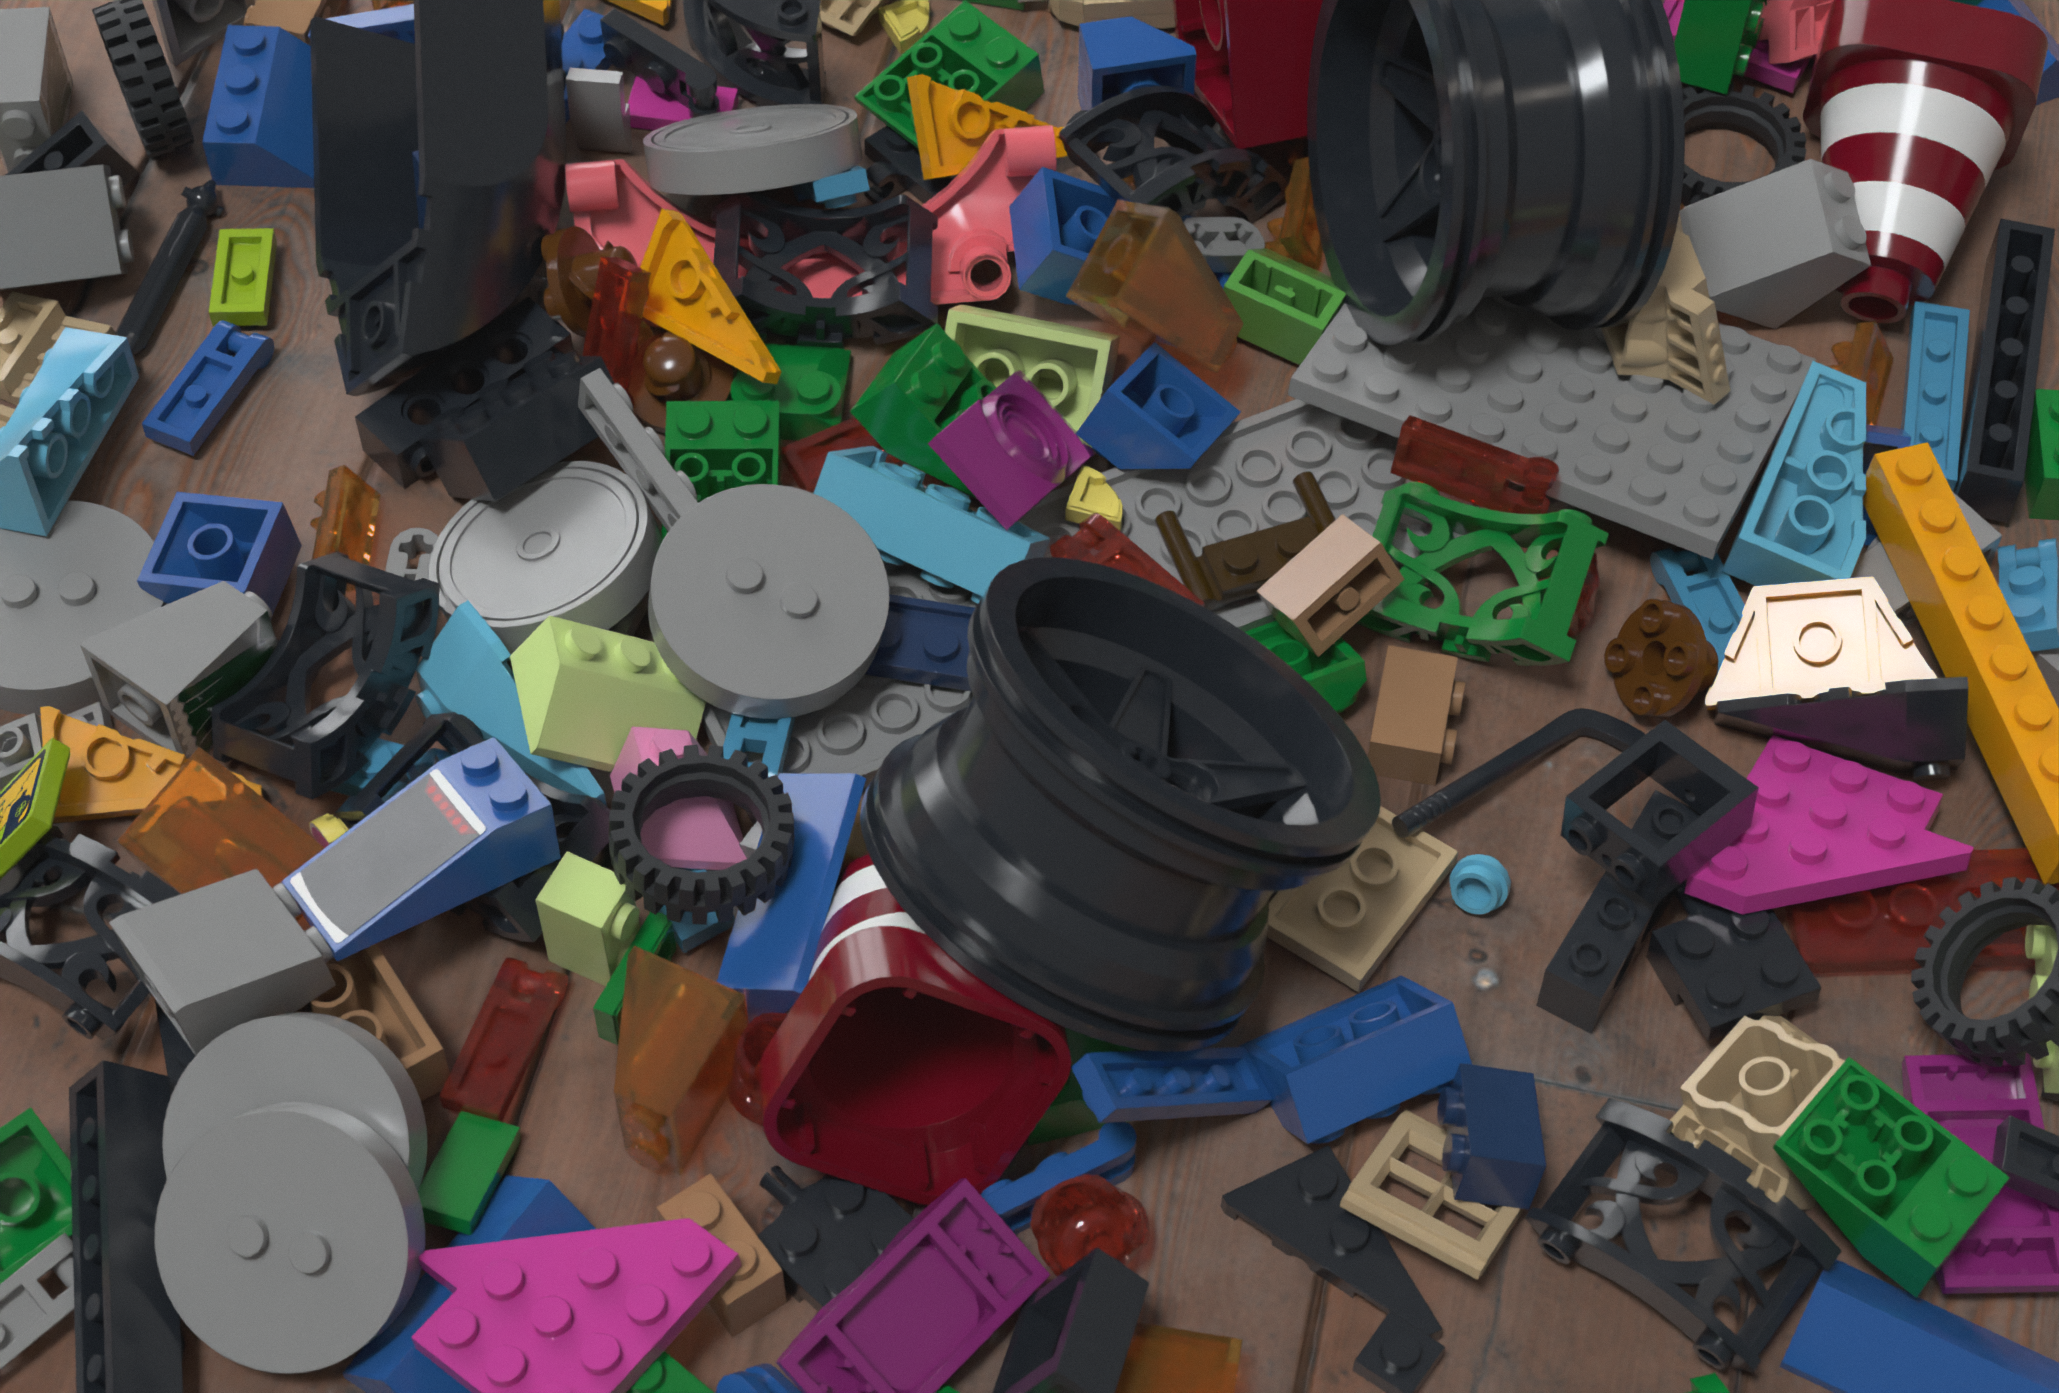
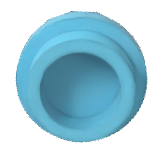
[1450,854,1511,914]

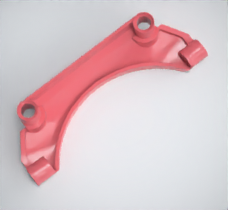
[565,125,1056,328]

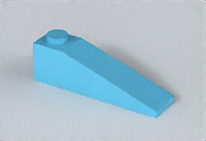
[1722,361,1866,586]
[415,600,607,806]

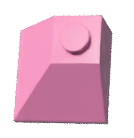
[610,726,747,870]

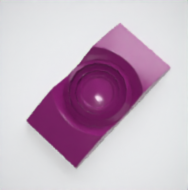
[928,370,1096,531]
[1902,1053,2059,1294]
[776,1178,1051,1393]

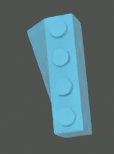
[0,327,139,537]
[813,446,1050,604]

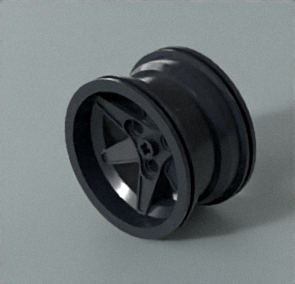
[1307,0,1685,345]
[860,557,1381,1052]

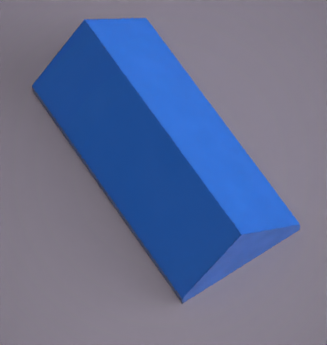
[715,773,866,1034]
[343,1175,596,1393]
[1779,1259,2059,1393]

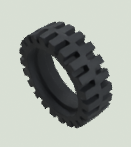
[92,0,195,158]
[1680,82,1807,210]
[608,745,794,925]
[1911,877,2059,1067]

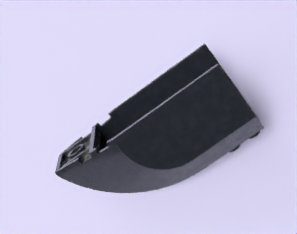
[310,0,567,397]

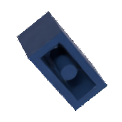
[1437,1063,1546,1210]

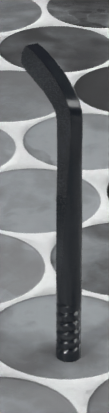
[1392,708,1645,839]

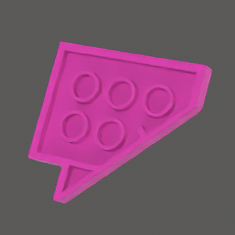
[1684,735,1974,914]
[411,1218,741,1393]

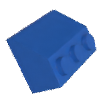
[202,25,314,188]
[1239,975,1472,1144]

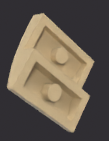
[0,291,115,406]

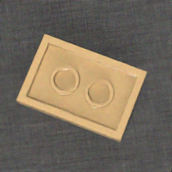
[1267,806,1458,992]

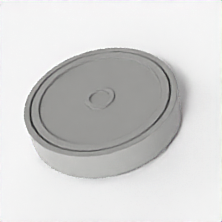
[643,104,862,195]
[428,461,662,655]
[648,484,889,719]
[0,500,167,716]
[163,1012,427,1192]
[155,1102,425,1374]

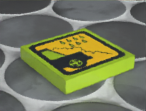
[0,737,71,880]

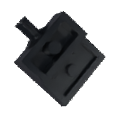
[1646,880,1822,1041]
[757,1165,914,1312]

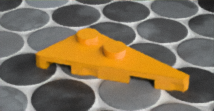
[907,74,1067,180]
[625,208,782,384]
[40,706,264,824]

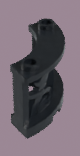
[683,0,827,107]
[1059,86,1291,237]
[711,191,938,348]
[211,552,440,799]
[335,712,610,942]
[0,825,181,1040]
[1525,1098,1842,1373]

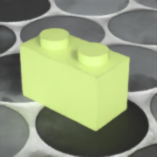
[535,852,640,986]

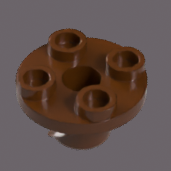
[541,226,639,337]
[624,330,735,433]
[1604,599,1718,718]

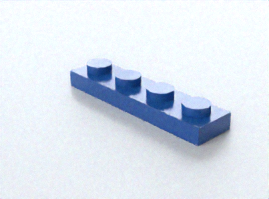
[1071,1047,1273,1123]

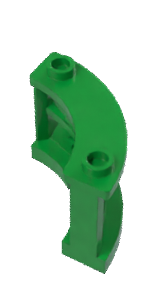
[1357,481,1609,666]

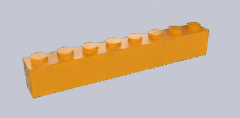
[1863,442,2059,886]

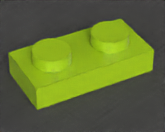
[209,228,277,326]

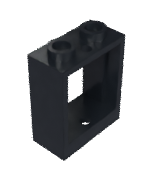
[1560,720,1759,906]
[992,1247,1149,1393]

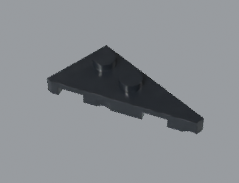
[1221,1145,1442,1341]

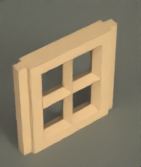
[1340,1110,1524,1280]

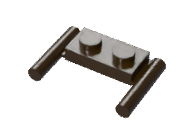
[1155,471,1336,611]

